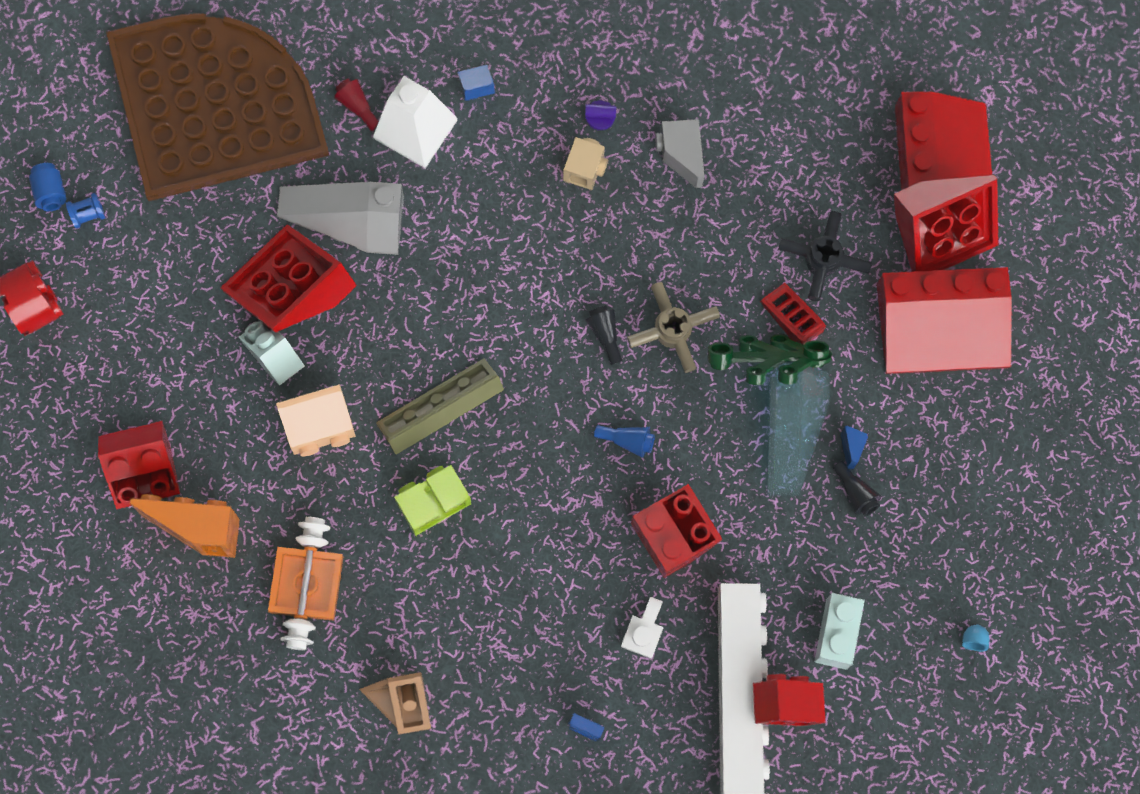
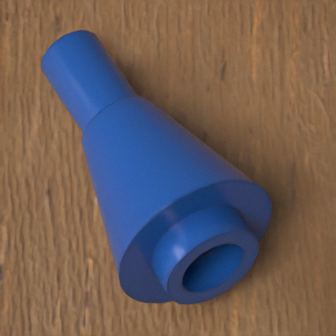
[594,425,655,458]

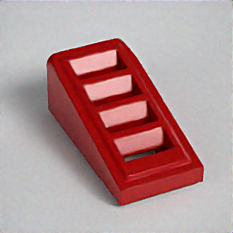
[760,283,826,345]

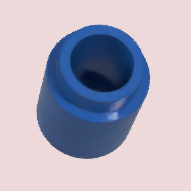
[29,163,67,212]

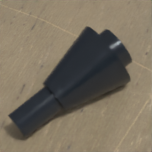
[585,306,623,365]
[833,461,882,516]

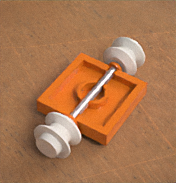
[268,517,344,650]

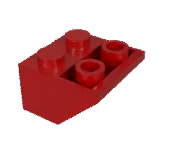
[98,421,180,510]
[631,484,723,578]

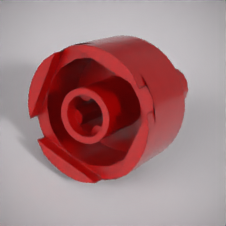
[0,260,64,337]

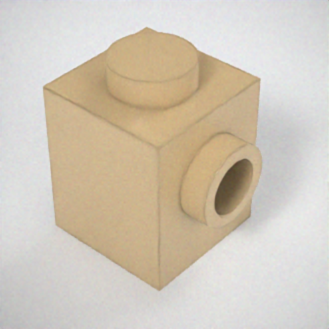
[563,137,608,190]

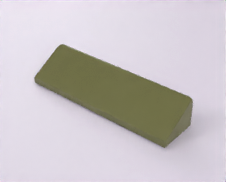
[376,358,504,455]

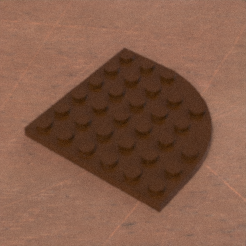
[106,13,330,201]

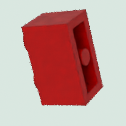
[753,674,826,726]

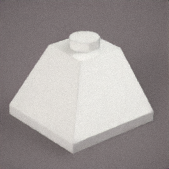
[373,76,458,168]

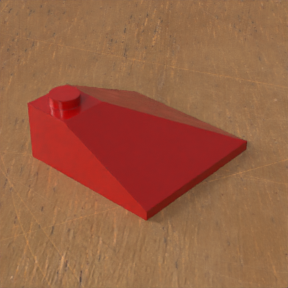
[894,175,998,272]
[220,224,357,333]

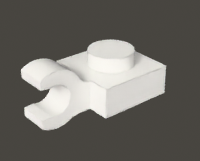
[621,597,663,659]

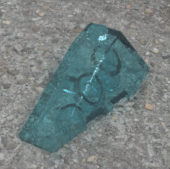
[766,363,830,496]

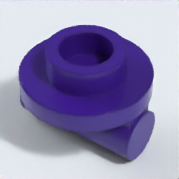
[585,100,616,130]

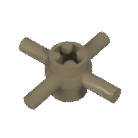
[627,282,720,373]

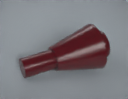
[334,78,379,132]

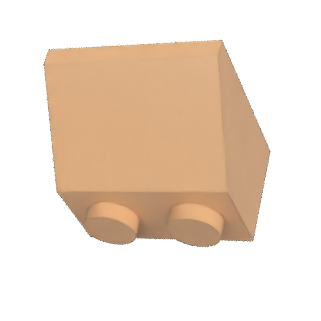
[276,385,356,457]

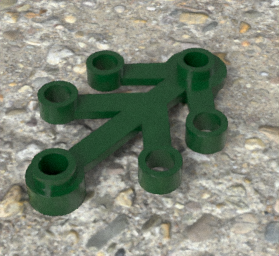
[707,334,832,385]

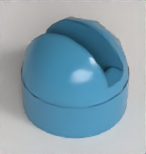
[962,625,990,652]

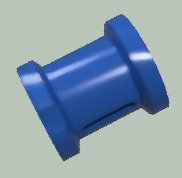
[66,192,106,229]

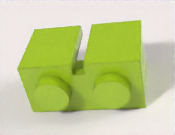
[395,465,471,536]

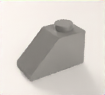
[655,119,705,188]

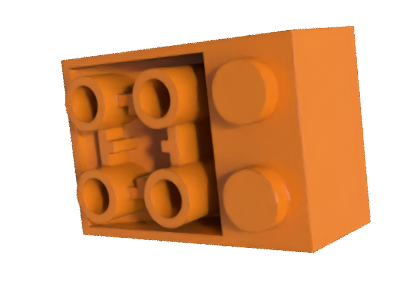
[130,495,240,558]

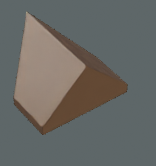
[359,672,431,735]

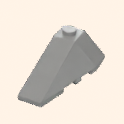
[277,182,404,255]

